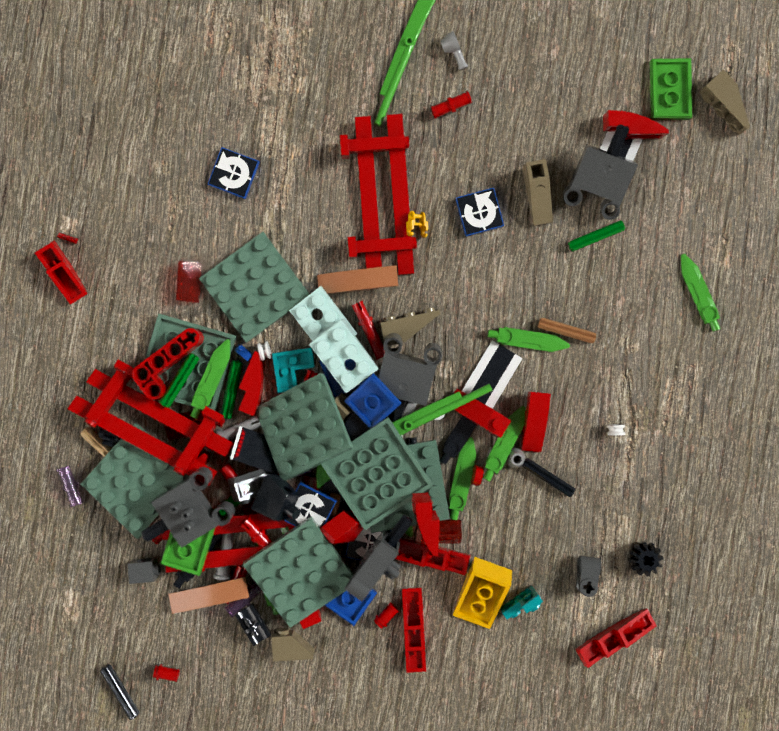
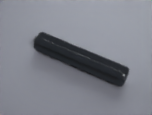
[522,458,576,497]
[100,664,139,720]

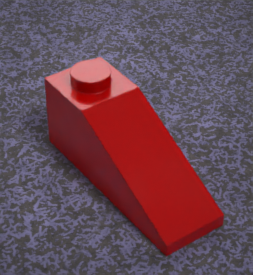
[453,388,511,438]

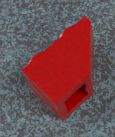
[320,510,363,544]

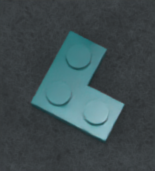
[272,348,315,393]
[500,585,543,620]

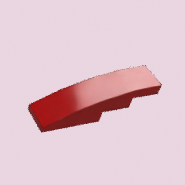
[395,538,471,575]
[402,588,426,673]
[575,608,657,668]

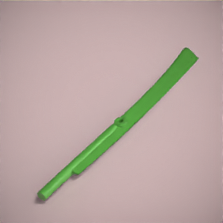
[374,0,435,127]
[315,384,493,488]

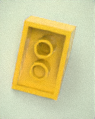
[453,557,512,629]

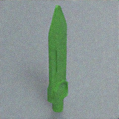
[681,254,721,332]
[487,327,570,352]
[190,339,230,419]
[483,406,525,482]
[448,437,476,520]

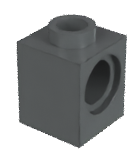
[127,557,161,584]

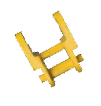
[406,211,428,238]

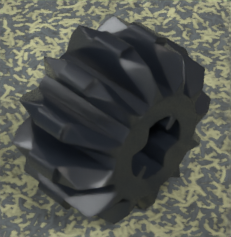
[628,541,664,577]

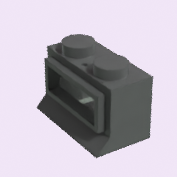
[227,469,272,505]

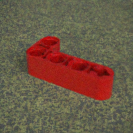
[132,328,204,400]

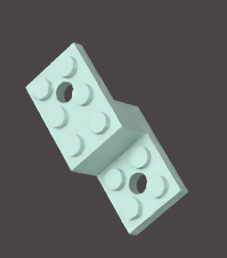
[289,286,379,393]

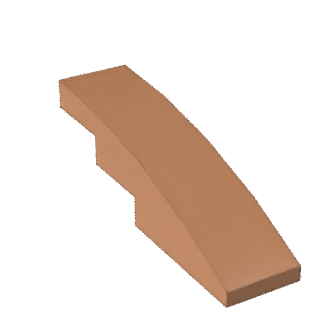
[317,265,398,294]
[168,577,249,614]

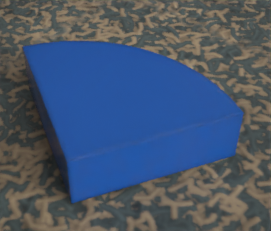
[235,344,253,361]

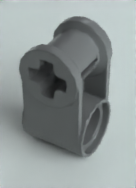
[576,556,601,597]

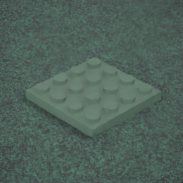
[199,232,310,343]
[136,313,237,411]
[256,373,353,481]
[321,417,433,530]
[81,423,190,539]
[370,439,450,533]
[243,516,354,628]

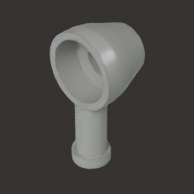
[440,31,468,71]
[488,447,525,468]

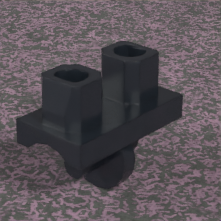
[235,603,271,646]

